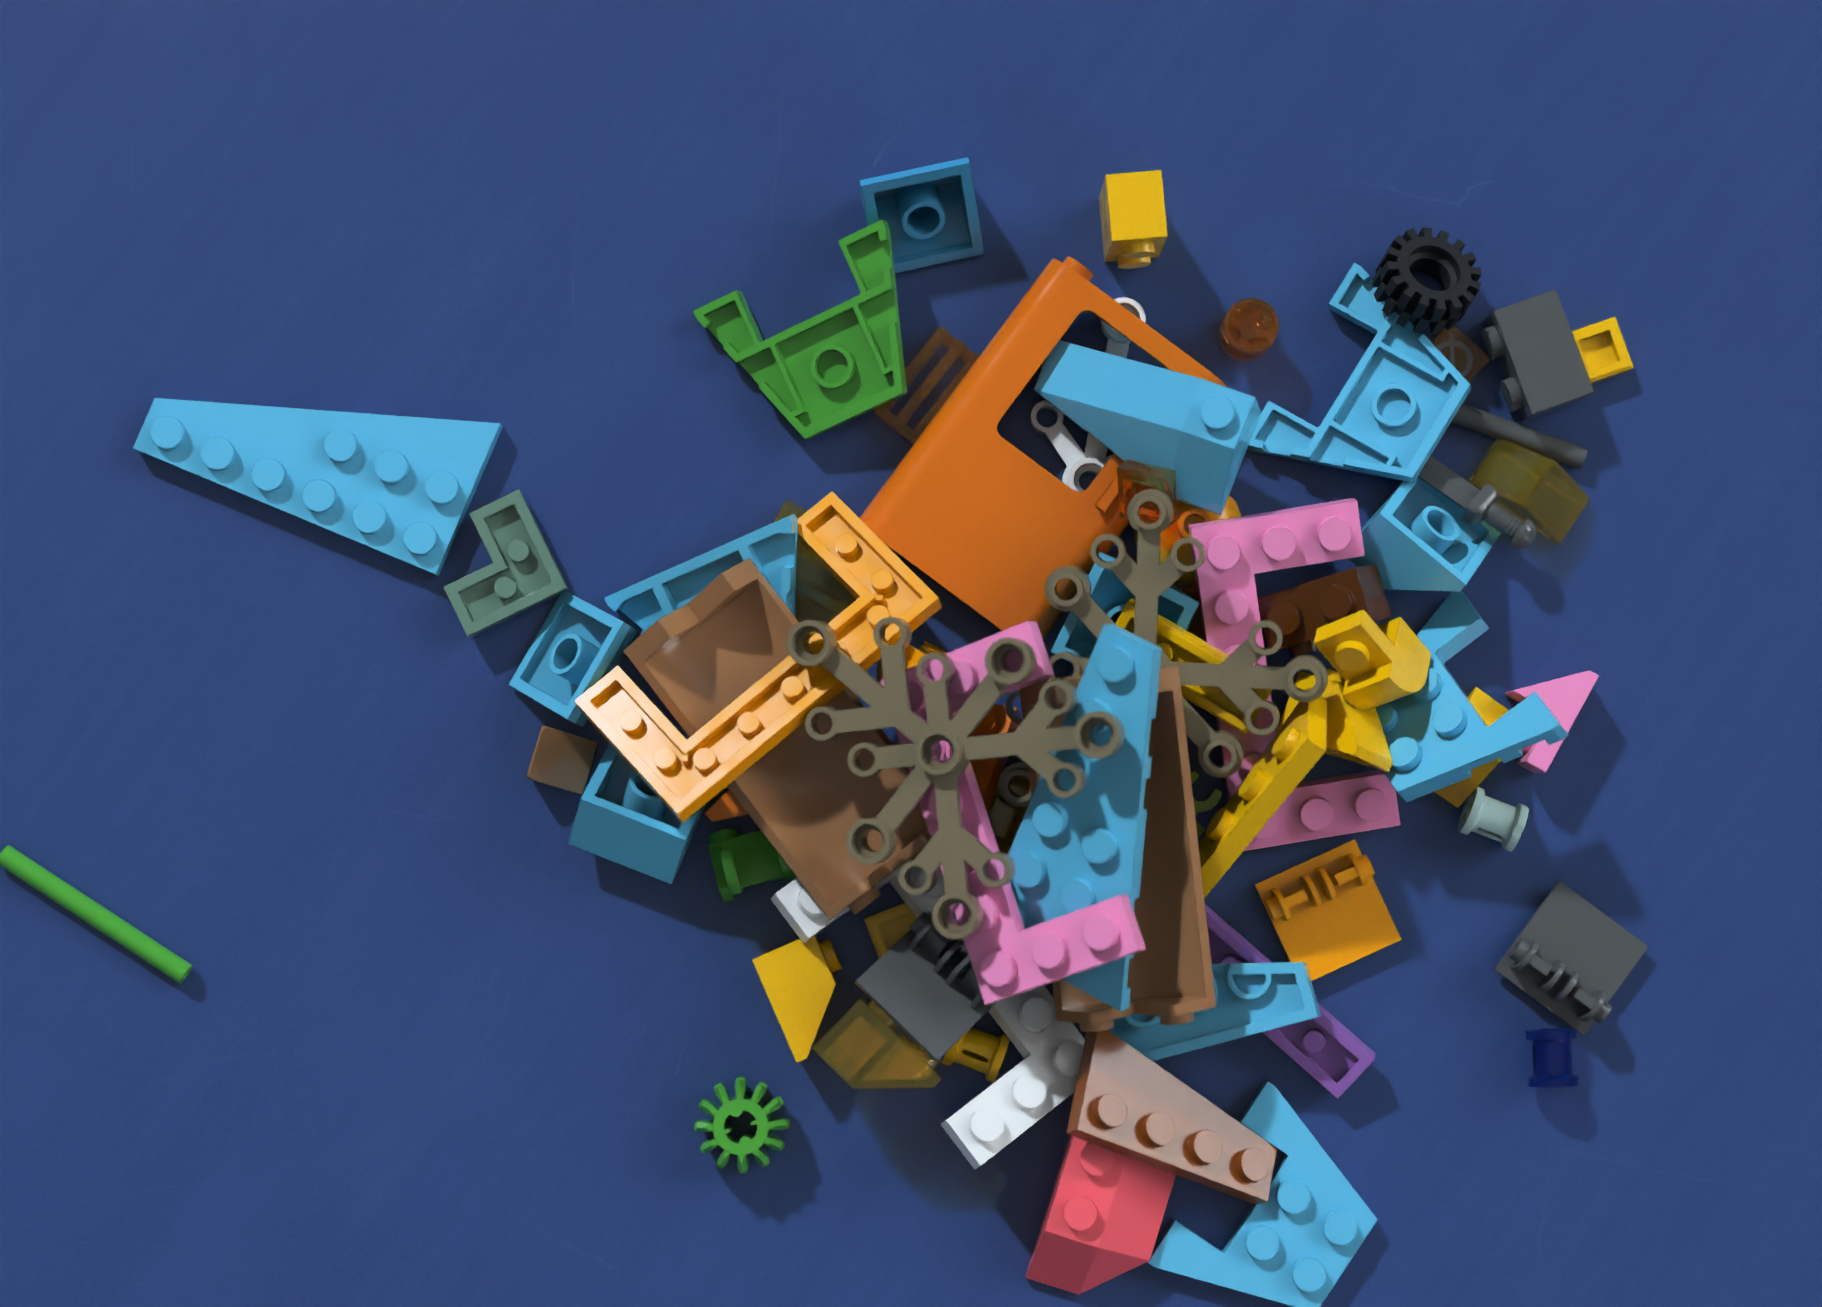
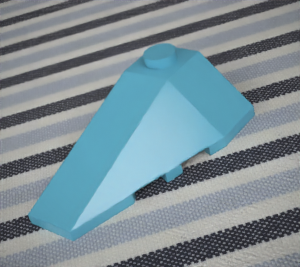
[1034,340,1261,516]

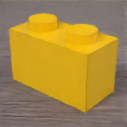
[1099,170,1168,269]

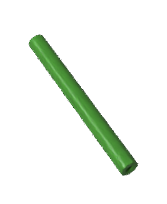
[0,845,193,984]

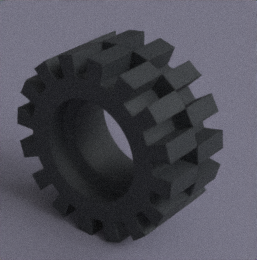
[1372,227,1482,334]

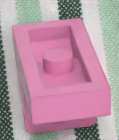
[1505,670,1599,774]

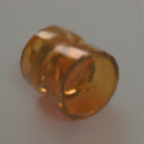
[1219,298,1279,361]

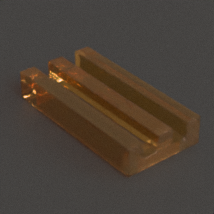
[873,325,979,445]

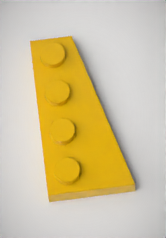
[1198,688,1327,898]

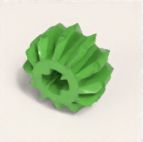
[694,1076,790,1173]

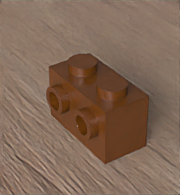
[1258,564,1392,659]

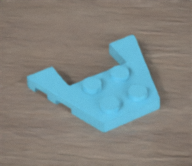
[1247,263,1471,483]
[1376,591,1568,802]
[1147,1080,1378,1307]

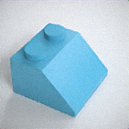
[568,743,706,884]

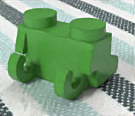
[708,829,797,903]

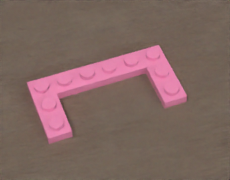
[1188,498,1401,851]
[880,621,1146,1005]

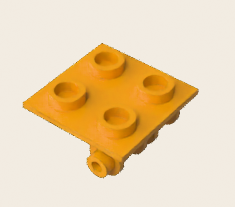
[1255,839,1402,981]

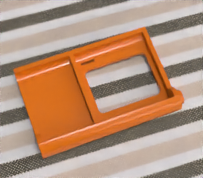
[859,256,1228,639]

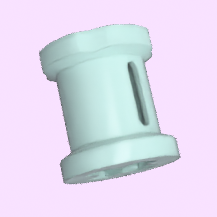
[1458,787,1529,852]

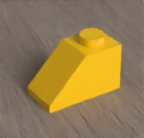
[1276,669,1393,772]
[752,935,842,1063]

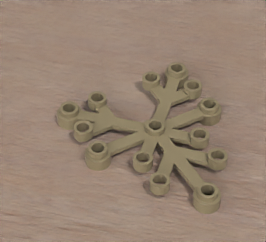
[998,489,1328,807]
[787,617,1125,939]

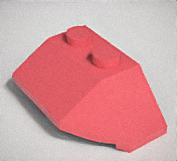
[1025,1135,1176,1295]

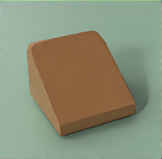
[526,725,599,795]

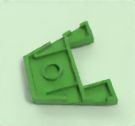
[693,219,907,439]

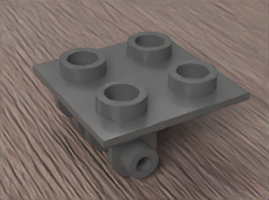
[1494,881,1648,1036]
[855,912,997,1062]

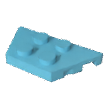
[604,513,798,634]

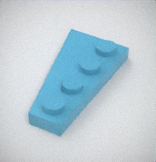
[1109,962,1321,1061]

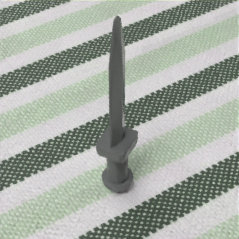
[1418,456,1536,549]

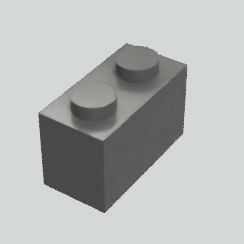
[1481,289,1594,422]

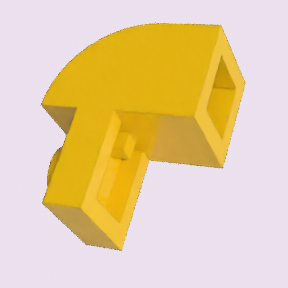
[1314,609,1431,711]

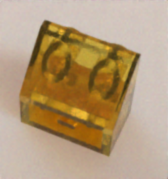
[812,995,942,1089]

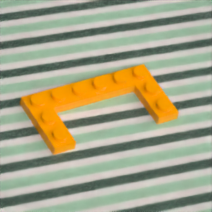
[575,491,942,823]

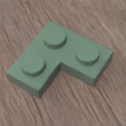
[443,489,569,638]

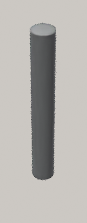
[1452,403,1588,469]

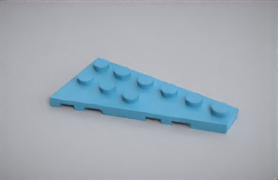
[133,398,503,576]
[1008,623,1162,1012]

